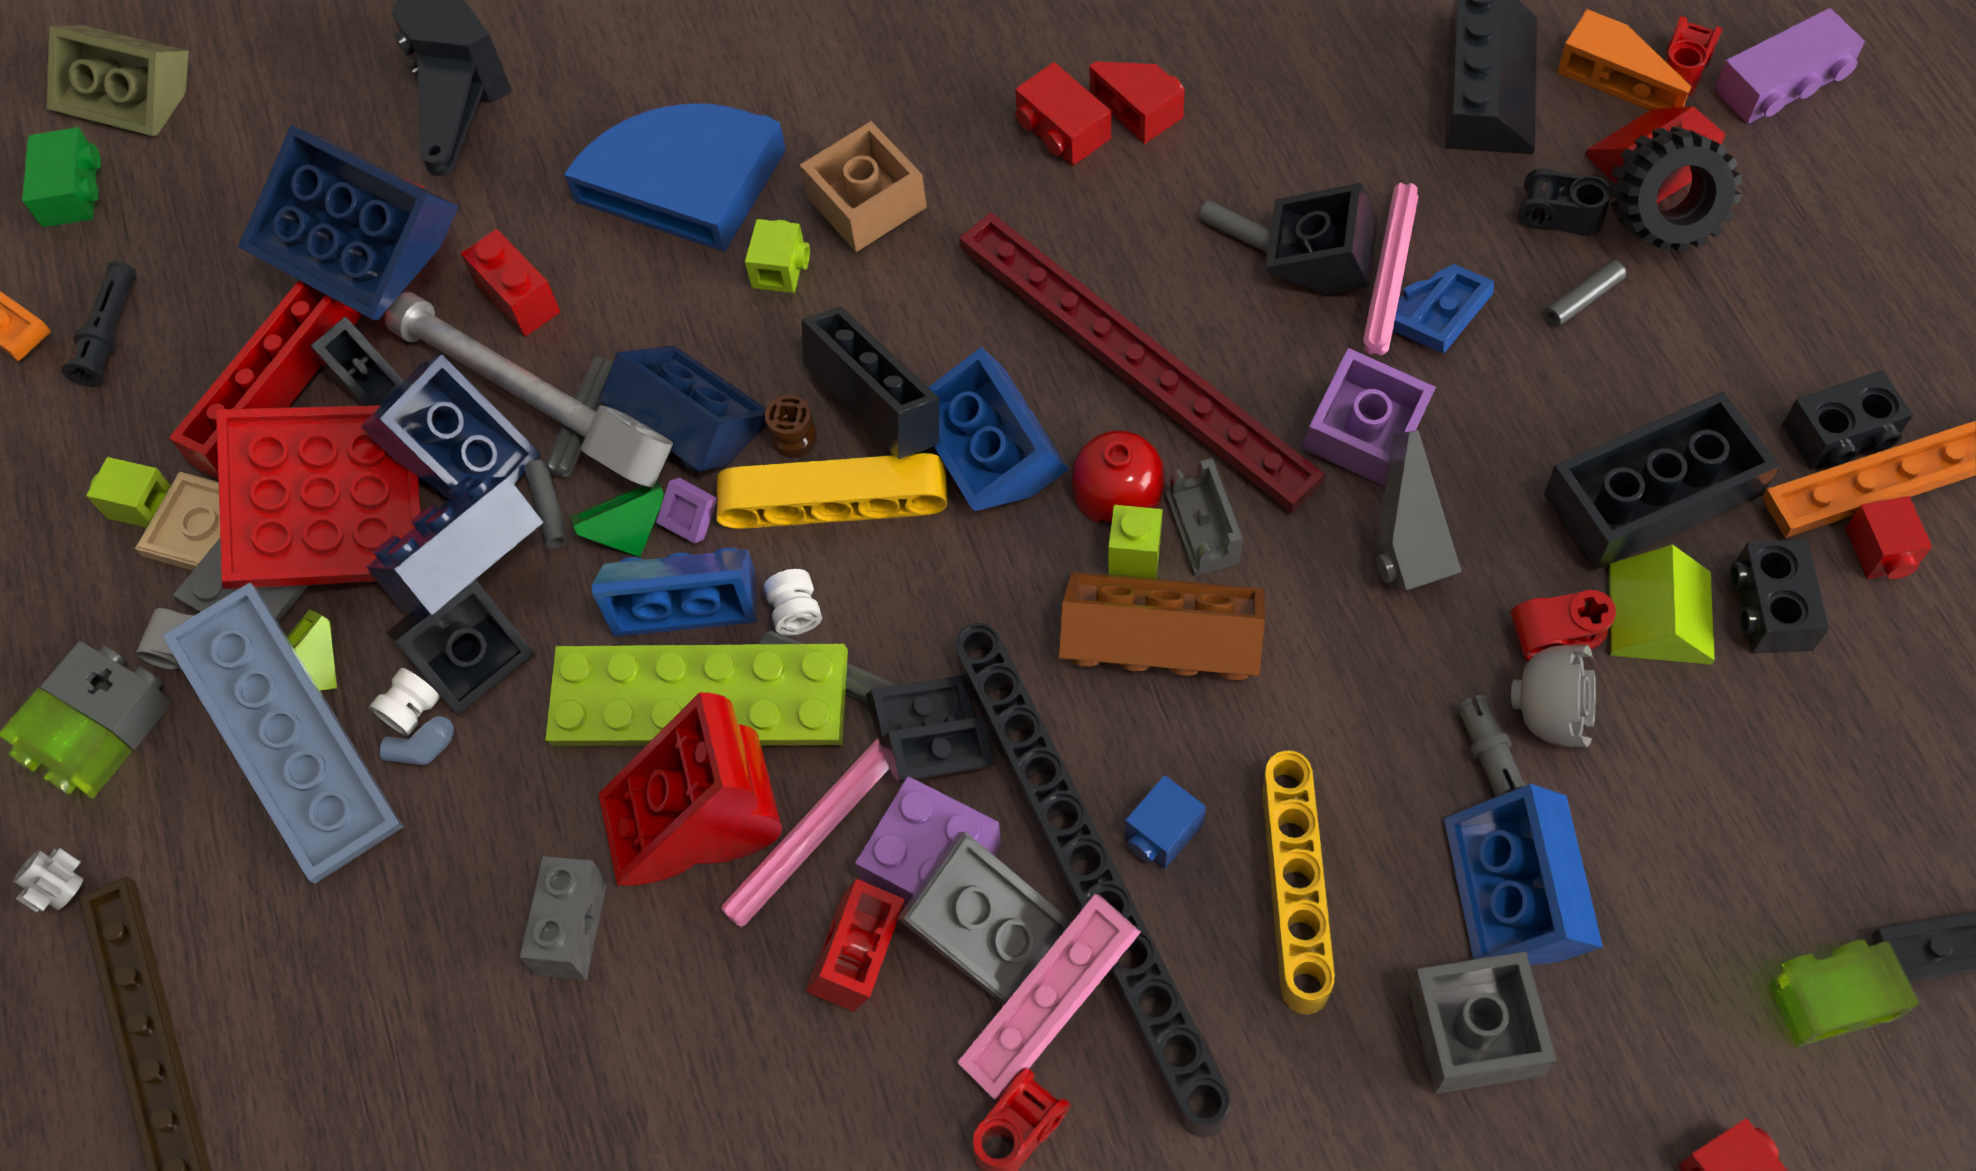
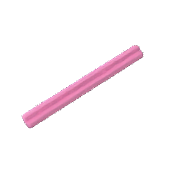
[1363,183,1418,355]
[721,738,889,927]

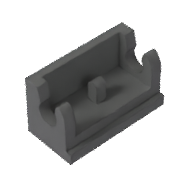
[1165,458,1243,576]

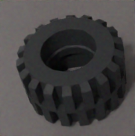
[1609,127,1742,252]

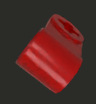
[1665,15,1723,98]
[1510,590,1616,661]
[973,1068,1071,1171]

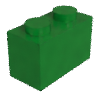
[22,127,101,227]

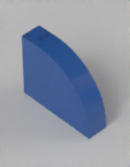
[564,104,786,252]

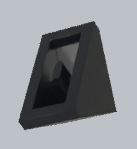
[309,316,404,406]

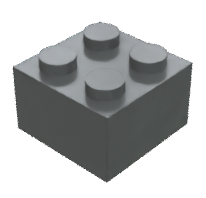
[1408,952,1557,1094]

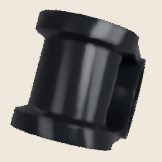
[1518,169,1611,236]

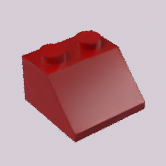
[1585,107,1726,203]

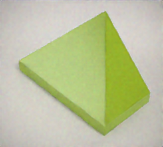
[287,609,337,691]

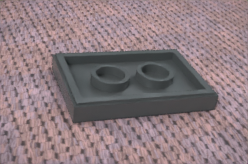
[897,832,1072,1006]

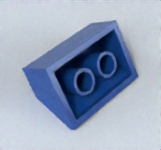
[928,347,1069,511]
[592,548,757,637]
[1444,784,1603,965]

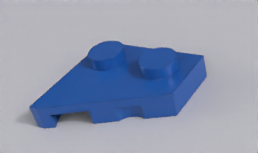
[1368,264,1494,354]

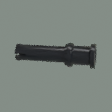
[61,261,137,387]

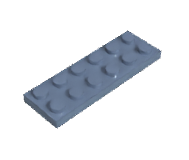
[162,582,404,884]

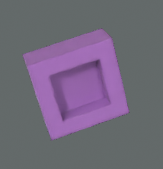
[656,478,718,543]

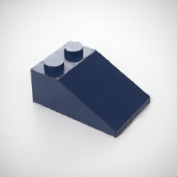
[361,354,541,499]

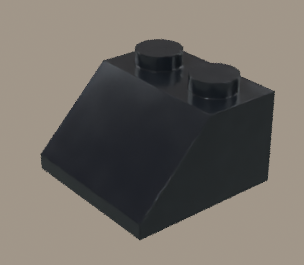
[1265,183,1378,294]
[385,579,535,716]

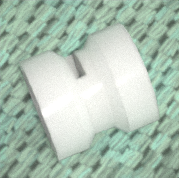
[763,569,822,636]
[369,668,440,737]

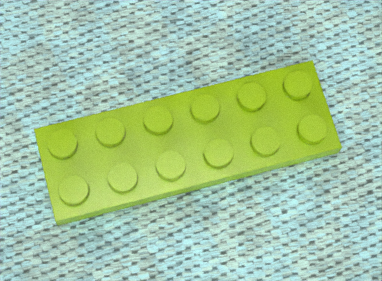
[545,644,848,746]

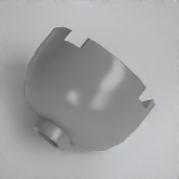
[1511,644,1596,748]

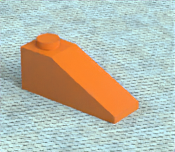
[1557,9,1691,110]

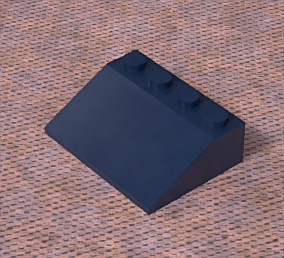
[238,125,459,321]

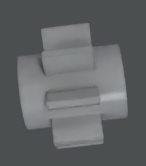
[13,848,83,912]

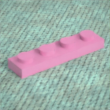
[957,894,1141,1100]

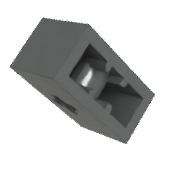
[40,641,173,750]
[520,856,608,981]

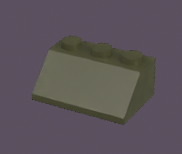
[47,25,188,136]

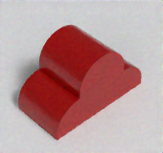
[598,692,782,886]

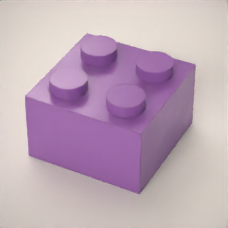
[1301,348,1436,486]
[855,776,1002,907]

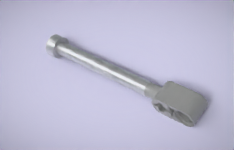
[385,292,673,487]

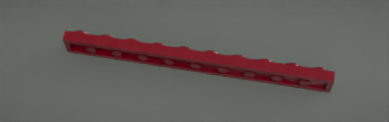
[959,212,1325,514]

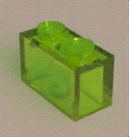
[0,687,132,799]
[1769,940,1919,1048]

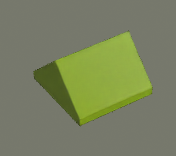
[1608,544,1715,665]

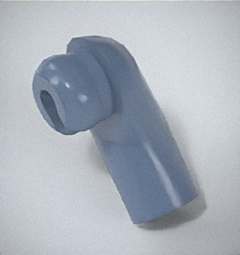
[380,716,454,765]

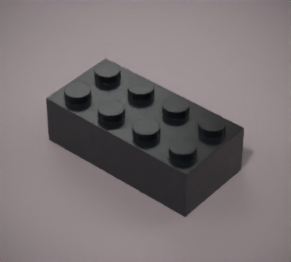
[1544,391,1780,570]

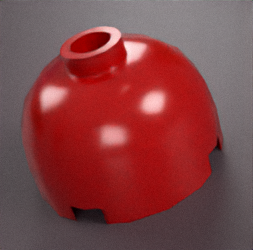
[1072,430,1165,524]

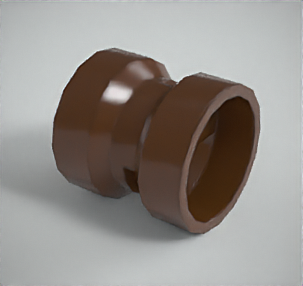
[765,394,817,458]

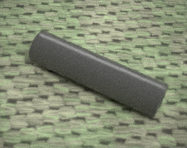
[1199,200,1271,253]
[1544,260,1626,327]
[525,460,568,549]

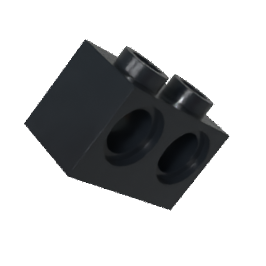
[1782,370,1913,470]
[1730,539,1829,653]

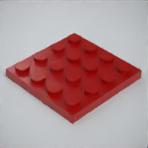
[216,405,421,589]

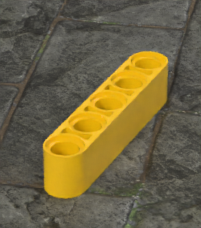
[717,453,947,529]
[1262,750,1335,1015]

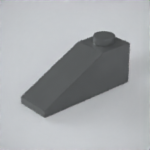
[1376,430,1461,591]

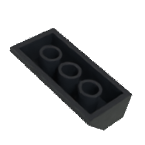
[1445,0,1537,155]

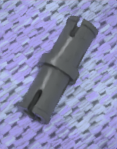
[1456,695,1526,798]

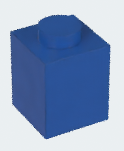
[1125,775,1206,869]

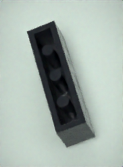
[801,306,939,459]

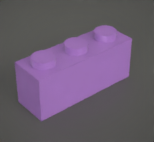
[1714,8,1865,124]

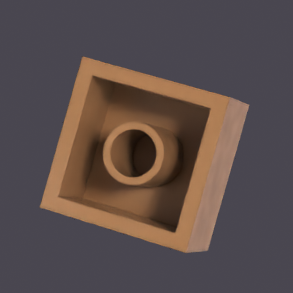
[800,121,927,252]

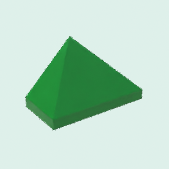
[570,481,665,557]

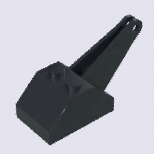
[391,0,512,176]

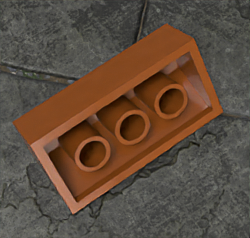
[1059,572,1265,680]

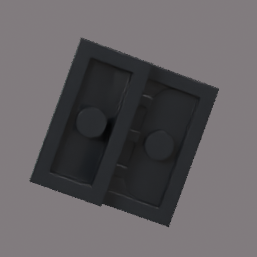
[866,675,995,783]

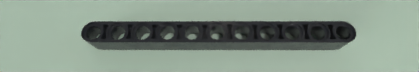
[955,623,1231,1138]

